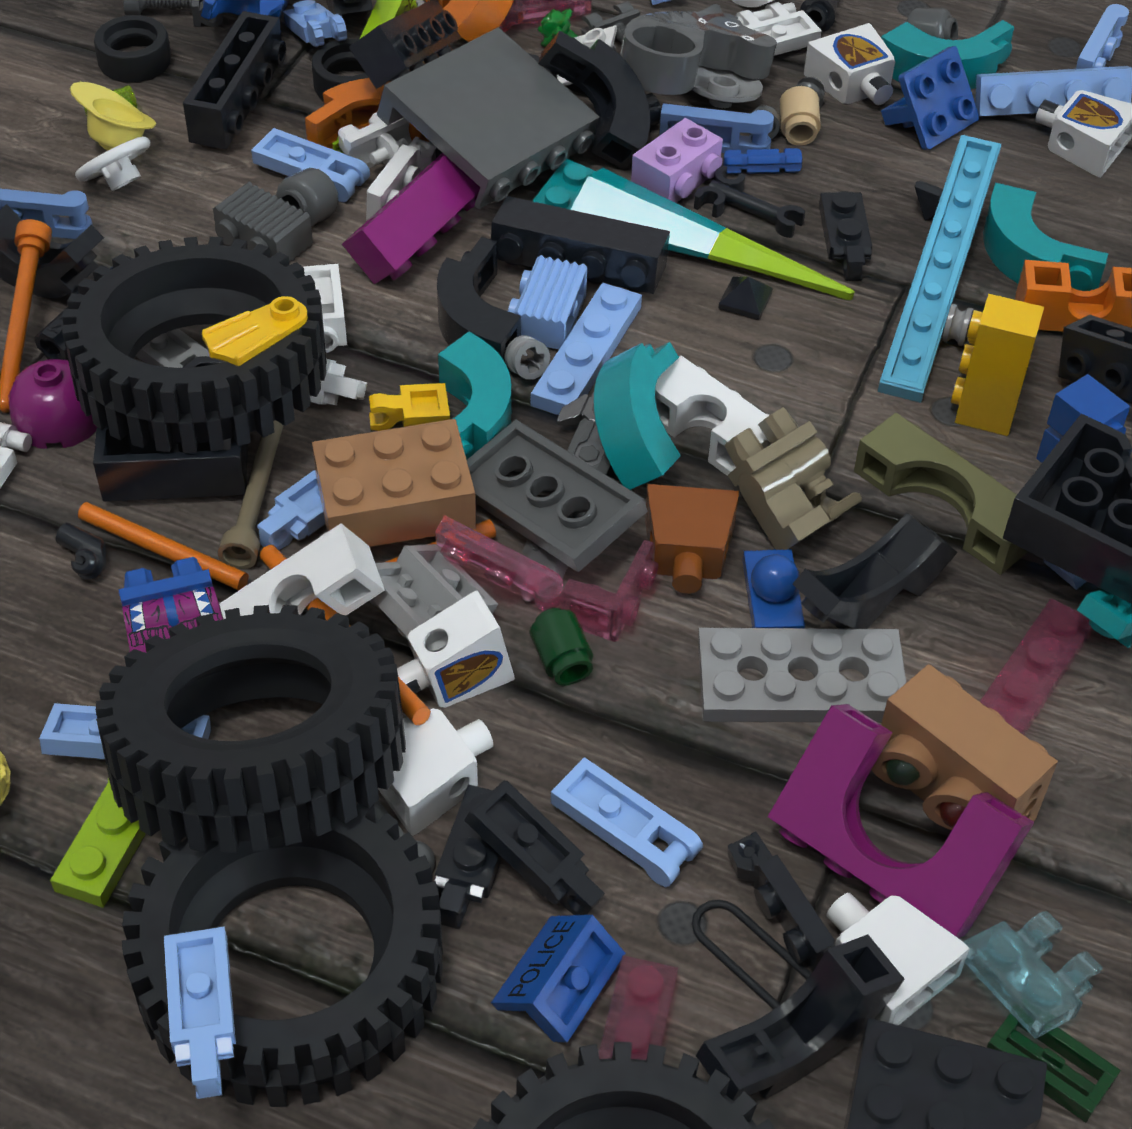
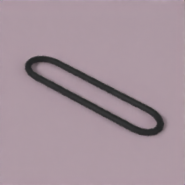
[691,900,812,1009]

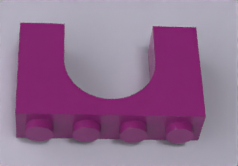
[767,704,1034,939]

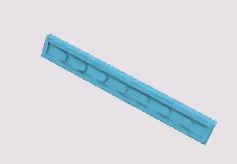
[878,135,1002,403]

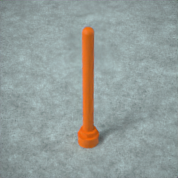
[0,219,52,413]

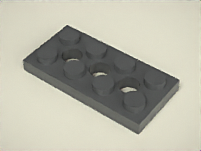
[467,419,648,572]

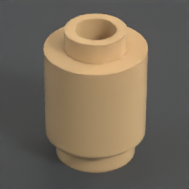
[780,86,821,146]

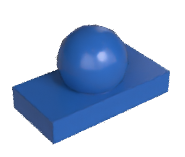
[742,549,805,628]

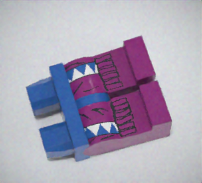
[118,557,223,653]

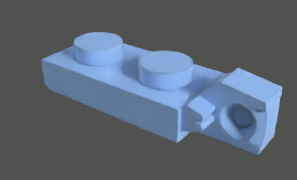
[257,470,325,550]
[164,926,236,1099]

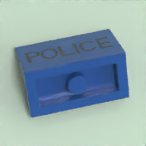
[491,915,626,1043]

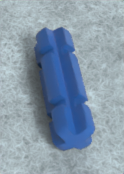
[723,148,802,174]

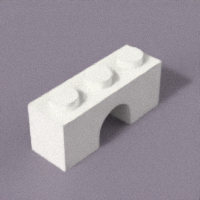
[655,356,771,476]
[219,523,385,619]

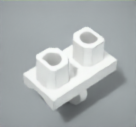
[338,112,412,168]

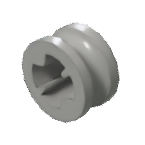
[942,303,973,346]
[504,335,550,379]

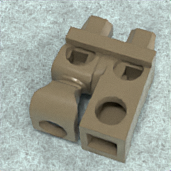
[724,407,862,550]

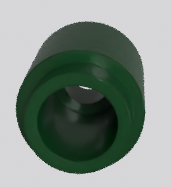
[529,608,593,686]

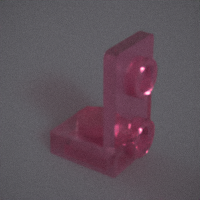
[561,540,658,642]

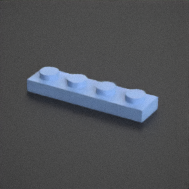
[975,66,1132,116]
[531,282,642,415]

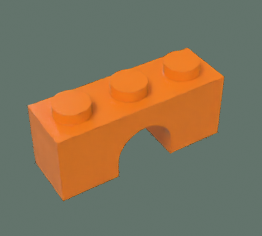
[1015,260,1132,332]

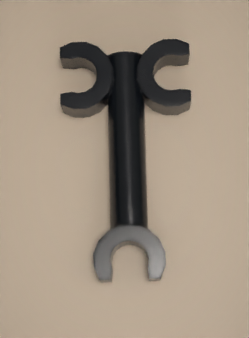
[694,165,806,238]

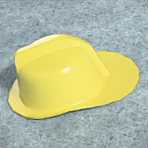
[70,82,156,151]

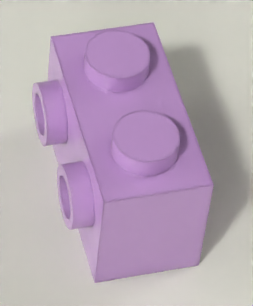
[631,118,723,203]

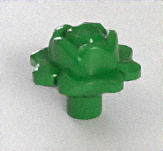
[538,8,578,48]

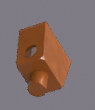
[645,484,739,594]

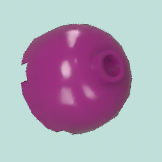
[8,359,97,449]

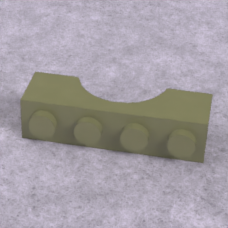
[854,413,1028,576]

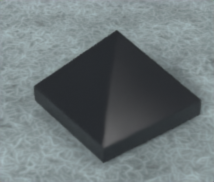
[914,180,943,221]
[718,276,773,320]

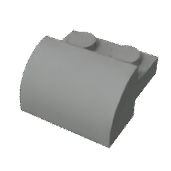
[369,544,498,639]

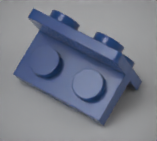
[881,46,979,150]

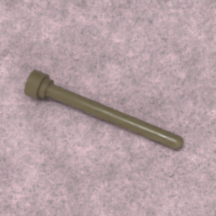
[218,420,284,569]

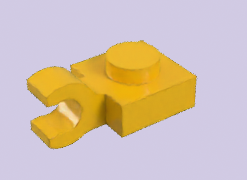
[369,383,450,431]

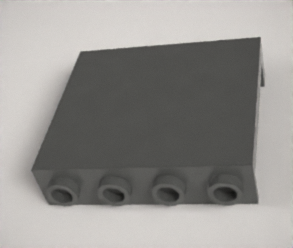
[377,27,600,209]

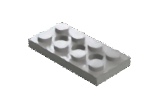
[698,628,906,723]

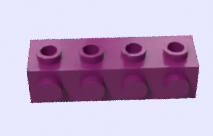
[342,153,480,284]

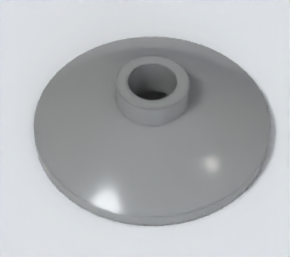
[692,66,763,108]

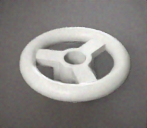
[75,136,150,191]

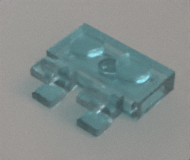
[963,911,1103,1039]

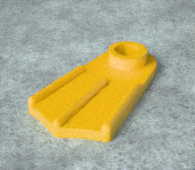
[202,296,308,366]

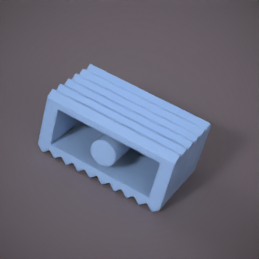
[508,255,587,349]

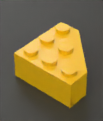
[951,293,1044,436]

